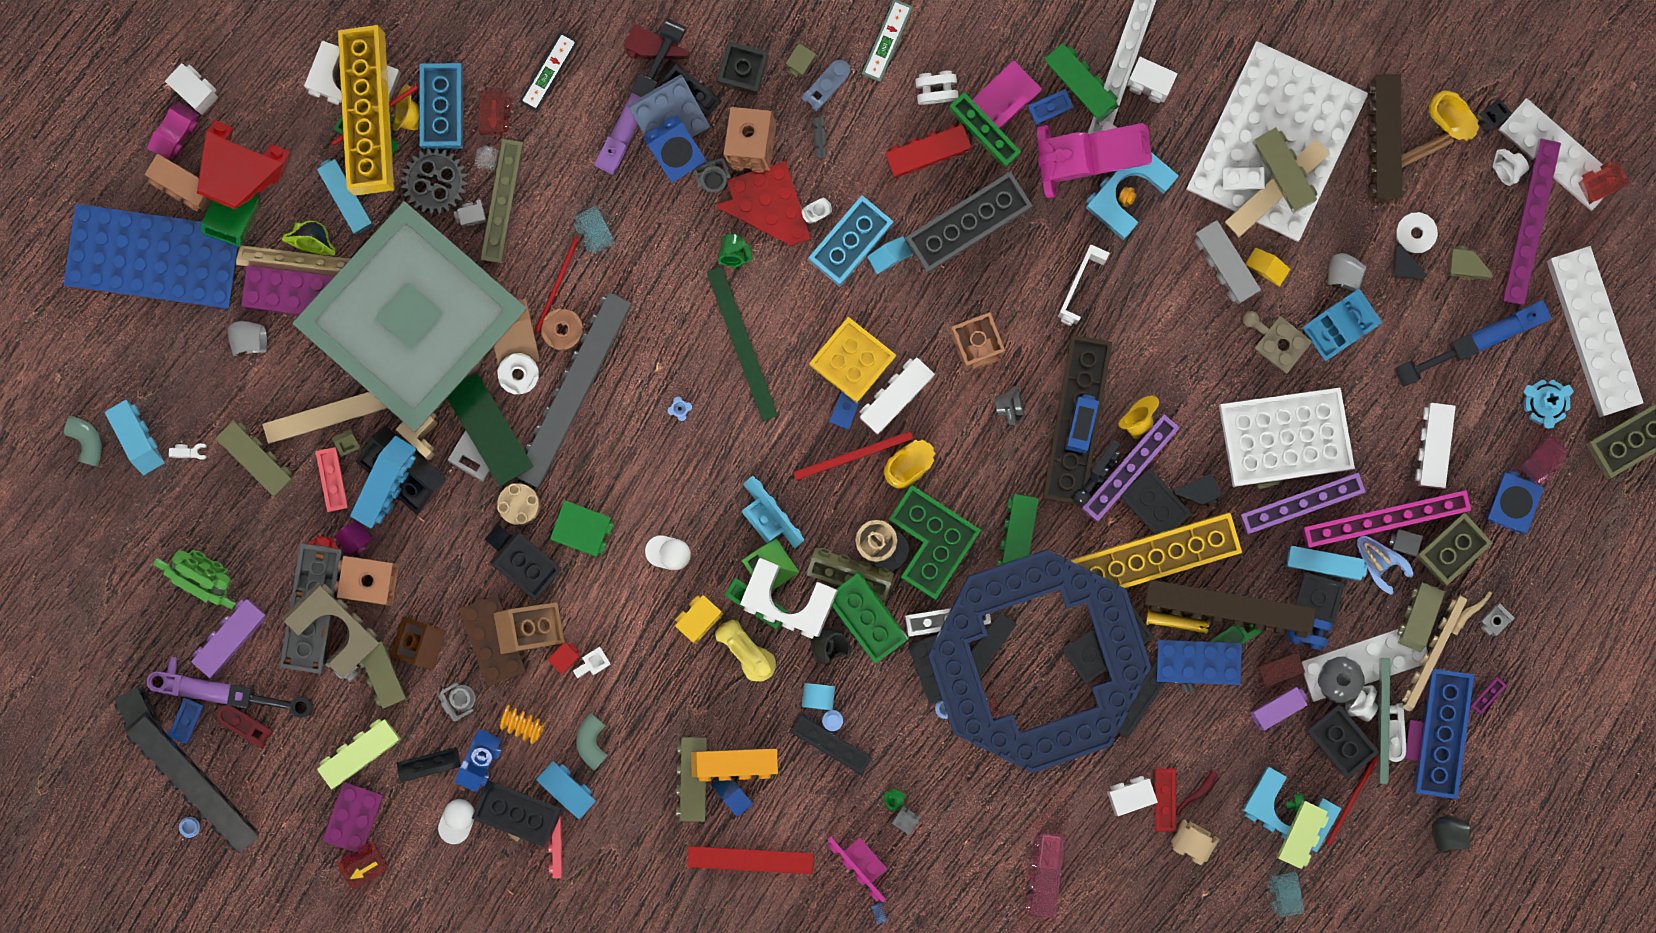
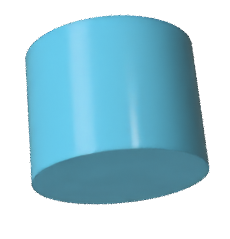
[802,683,835,710]

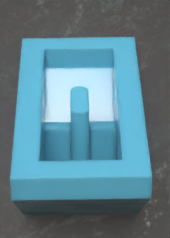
[867,236,913,275]

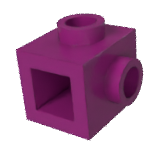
[334,520,372,557]

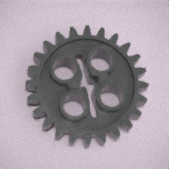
[401,148,468,215]

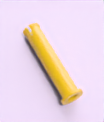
[1145,609,1209,634]

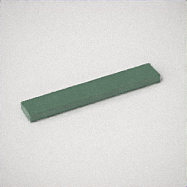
[1377,658,1390,784]

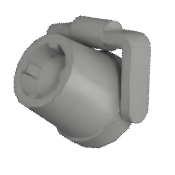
[438,682,476,721]

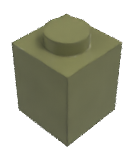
[785,43,816,78]

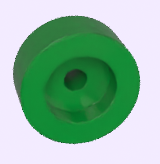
[884,789,906,811]
[1286,794,1304,815]

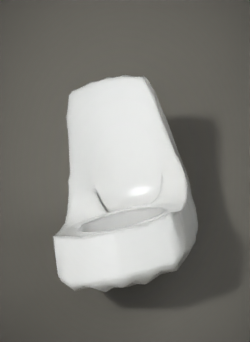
[802,197,832,224]

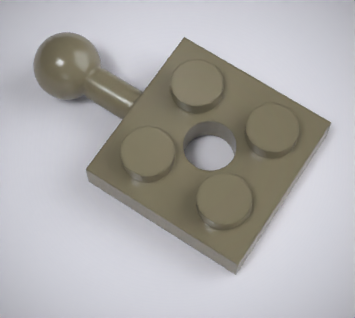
[1243,311,1312,374]

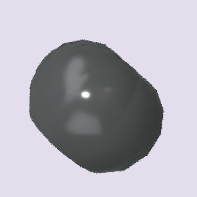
[1318,656,1365,703]

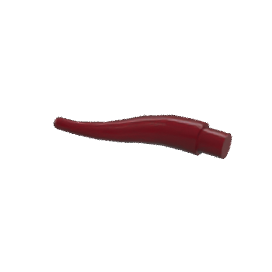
[1176,771,1218,815]

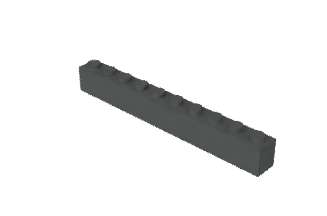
[516,292,632,489]

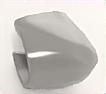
[1328,253,1367,292]
[227,321,267,357]

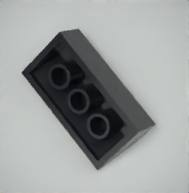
[355,426,447,515]

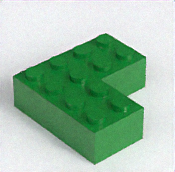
[888,485,981,601]

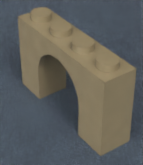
[282,582,379,678]

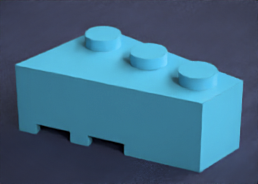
[105,400,165,476]

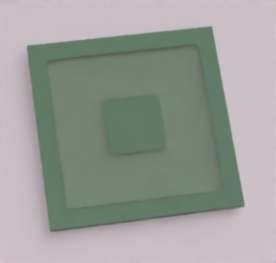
[292,201,527,432]

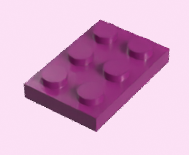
[322,782,384,855]

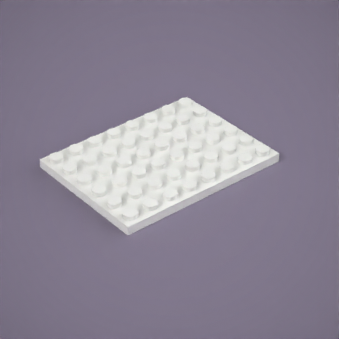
[1186,41,1367,242]

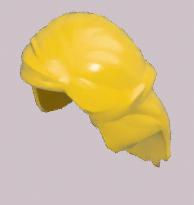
[1429,90,1480,141]
[883,440,935,489]

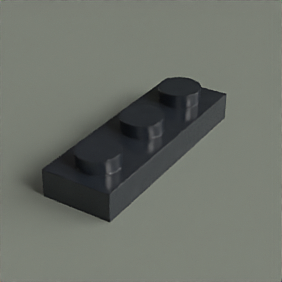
[397,747,461,783]

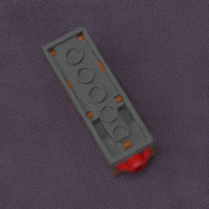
[280,536,346,674]

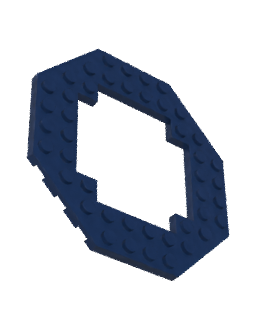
[928,549,1151,773]

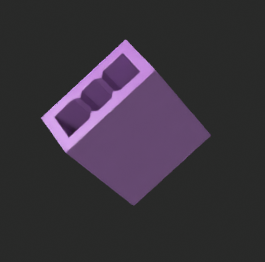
[1249,687,1308,731]

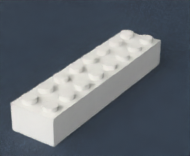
[1547,246,1643,418]

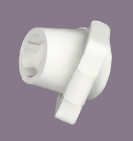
[1493,149,1529,186]
[1344,685,1378,722]

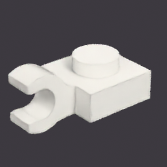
[169,443,207,460]
[573,647,611,678]

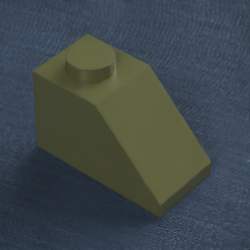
[1448,246,1492,280]

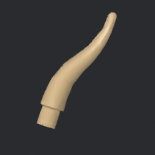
[1451,592,1492,636]

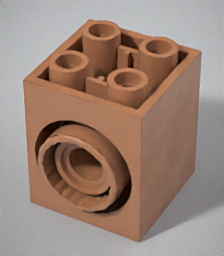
[724,107,777,172]
[950,312,1005,370]
[335,556,399,606]

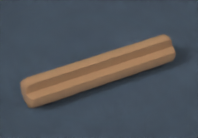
[1402,133,1454,167]

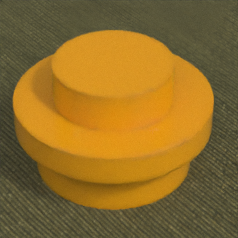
[1118,187,1136,207]

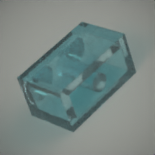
[573,206,616,255]
[1268,871,1305,917]

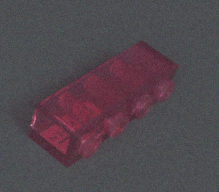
[1026,832,1066,919]

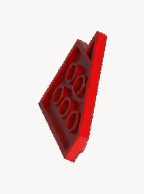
[716,161,811,246]

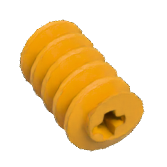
[500,704,546,744]

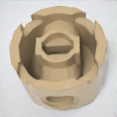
[497,483,540,526]
[856,520,897,563]
[1171,820,1219,865]

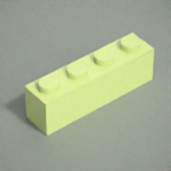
[317,719,401,789]

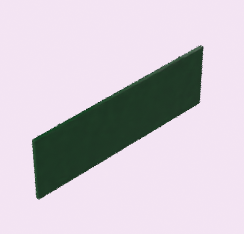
[447,372,534,487]

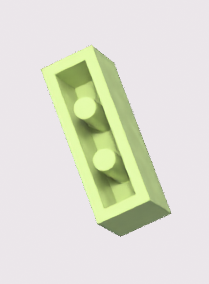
[1276,801,1329,869]

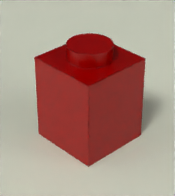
[547,642,580,675]

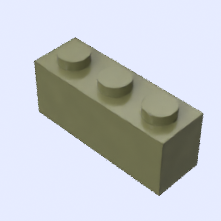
[1397,582,1445,652]
[359,641,408,709]

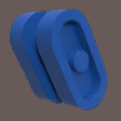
[1286,619,1333,651]

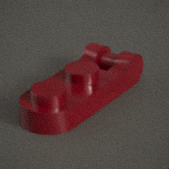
[217,705,274,749]

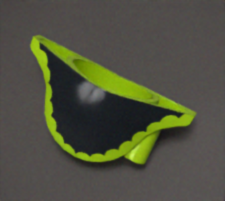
[282,221,336,256]

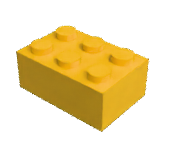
[675,595,723,644]

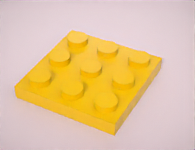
[809,317,896,403]

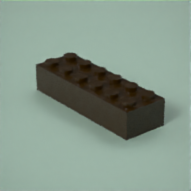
[1367,74,1402,203]

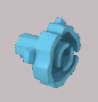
[1523,380,1574,429]

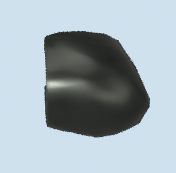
[810,627,851,663]
[1432,816,1470,853]

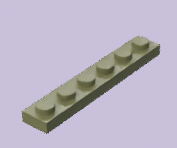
[481,139,523,264]

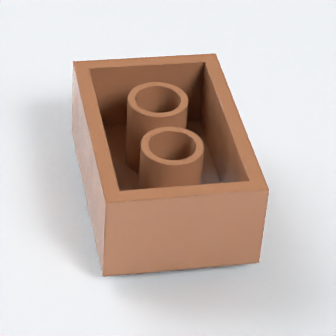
[144,154,212,212]

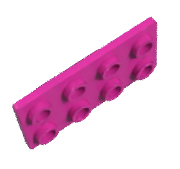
[955,61,1042,144]
[827,835,887,902]

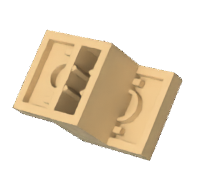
[396,413,438,461]

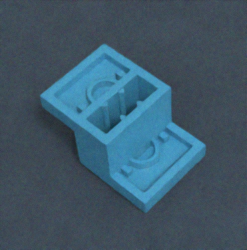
[1302,289,1383,362]

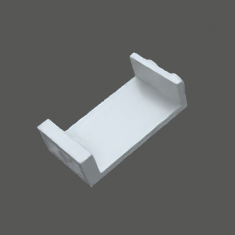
[1058,245,1109,326]

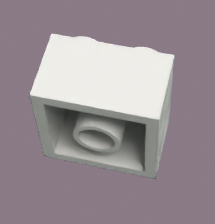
[1127,57,1178,103]
[165,63,218,115]
[1107,776,1158,816]

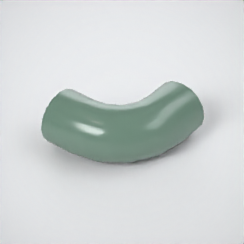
[64,416,102,467]
[576,713,608,771]

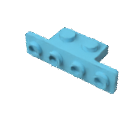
[741,476,804,548]

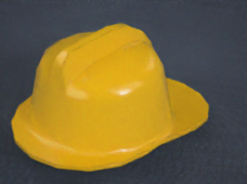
[393,84,420,131]
[1118,396,1159,439]

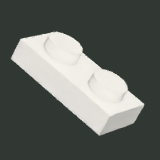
[1223,167,1266,190]

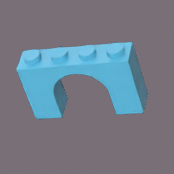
[1086,152,1178,240]
[1242,767,1341,853]

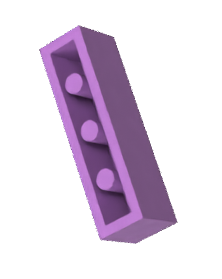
[191,599,268,679]

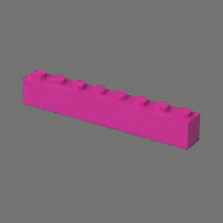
[1302,490,1471,549]

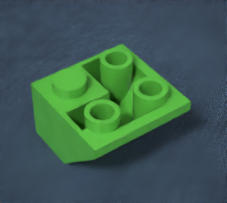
[742,538,800,592]

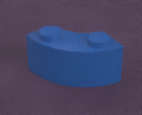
[455,729,502,792]

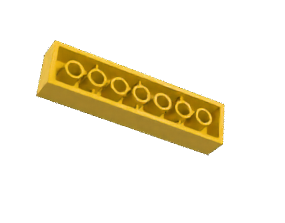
[338,25,394,196]
[1070,512,1242,588]

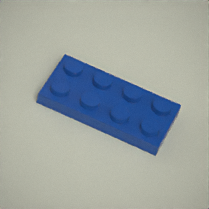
[1157,640,1242,685]

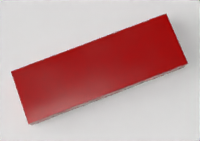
[1154,769,1176,831]

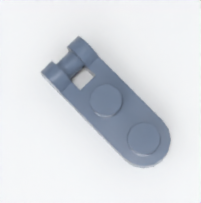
[801,60,850,112]

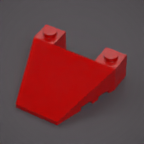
[197,120,290,209]

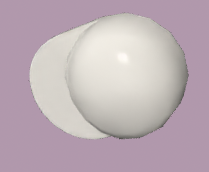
[645,536,691,570]
[438,799,475,844]

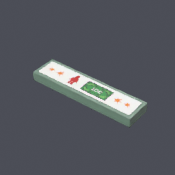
[862,0,913,83]

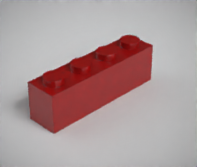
[885,123,971,179]

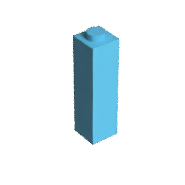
[317,159,374,236]
[1285,546,1367,581]

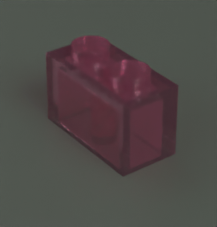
[1520,435,1569,484]

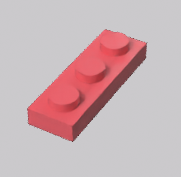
[315,447,348,512]
[548,815,563,878]

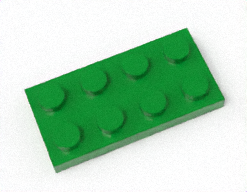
[832,572,909,664]

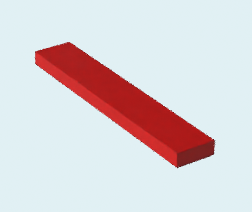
[794,431,913,481]
[688,846,814,874]

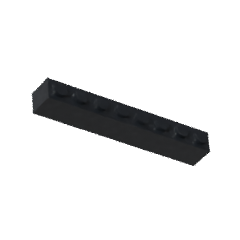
[126,711,259,853]

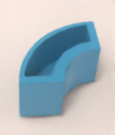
[536,761,596,819]

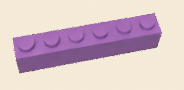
[1081,414,1180,523]
[1239,473,1366,535]

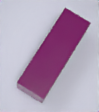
[1470,677,1507,714]
[1404,720,1423,761]

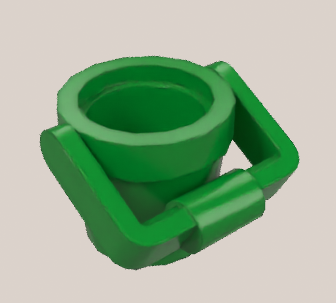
[718,234,753,269]

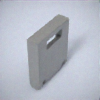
[448,430,490,482]

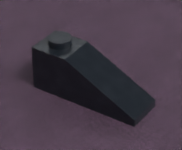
[657,59,722,116]

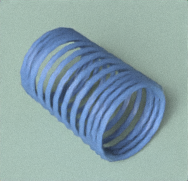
[871,903,887,924]

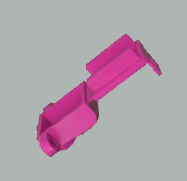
[1037,123,1152,198]

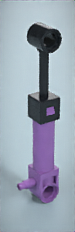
[595,18,687,175]
[147,657,313,718]

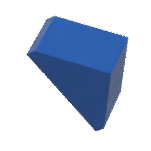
[711,777,753,817]

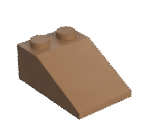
[494,299,540,366]
[494,602,565,654]

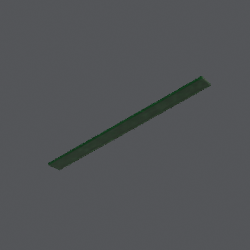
[706,266,778,422]

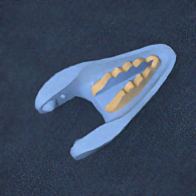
[1357,536,1414,595]

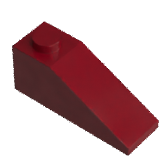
[623,25,690,59]

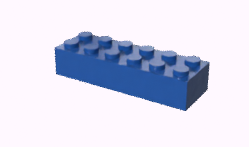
[1413,669,1474,799]

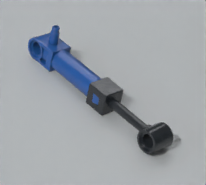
[1394,300,1552,387]

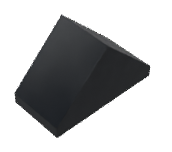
[1476,98,1512,134]
[1392,244,1427,281]

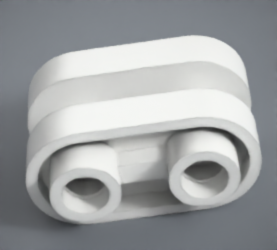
[915,71,959,105]

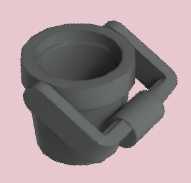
[693,158,730,193]
[995,386,1025,425]

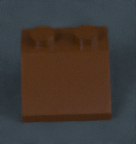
[390,617,446,670]

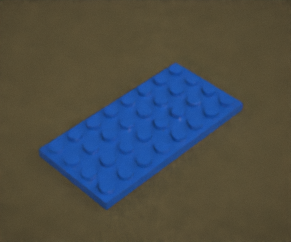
[63,204,238,309]

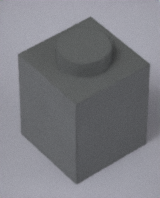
[1388,529,1423,557]

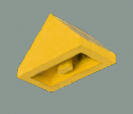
[1245,248,1290,287]

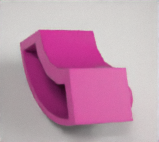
[147,102,199,160]

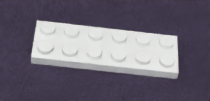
[1498,98,1620,211]
[1299,629,1429,702]

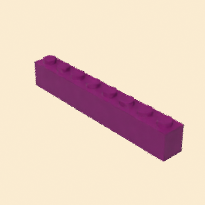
[1501,138,1561,306]

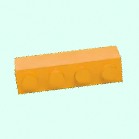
[691,749,778,781]

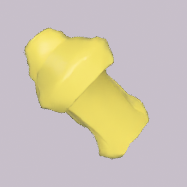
[715,620,776,682]

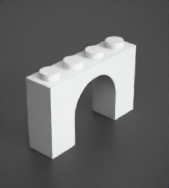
[304,41,401,105]
[740,558,838,639]

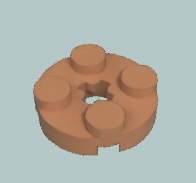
[542,309,583,350]

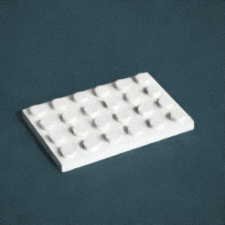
[1219,388,1355,487]

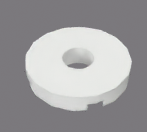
[1396,212,1438,254]
[498,353,539,394]

